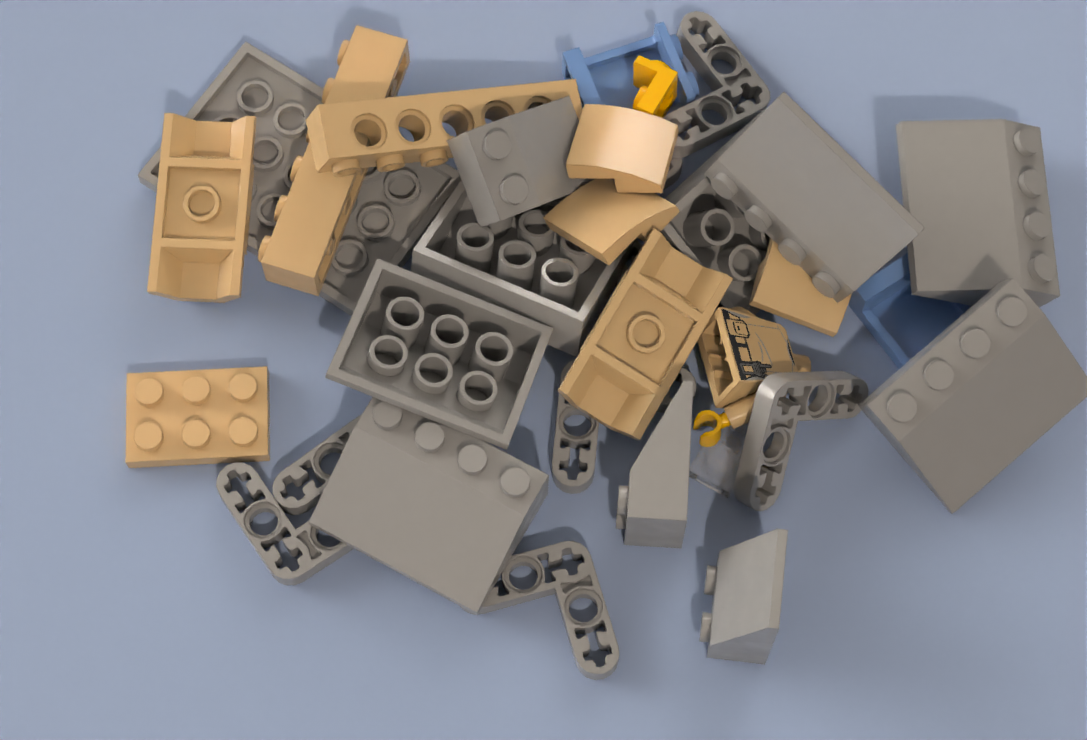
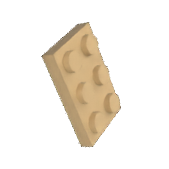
[125,366,270,468]

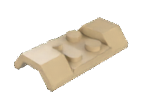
[147,113,257,303]
[557,228,733,441]

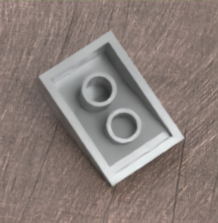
[447,96,594,228]
[616,381,693,548]
[699,529,788,665]

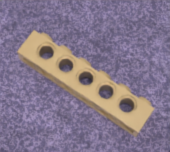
[306,79,583,177]

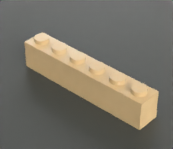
[258,25,410,296]

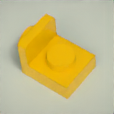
[633,56,678,118]

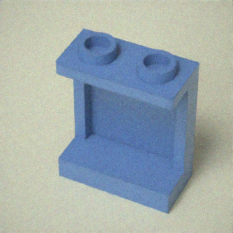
[562,22,699,116]
[849,253,970,369]

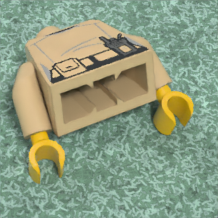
[693,306,811,447]

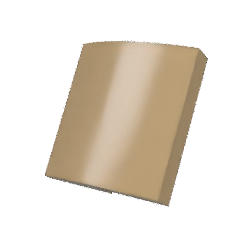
[566,104,679,193]
[543,179,680,265]
[749,238,852,337]

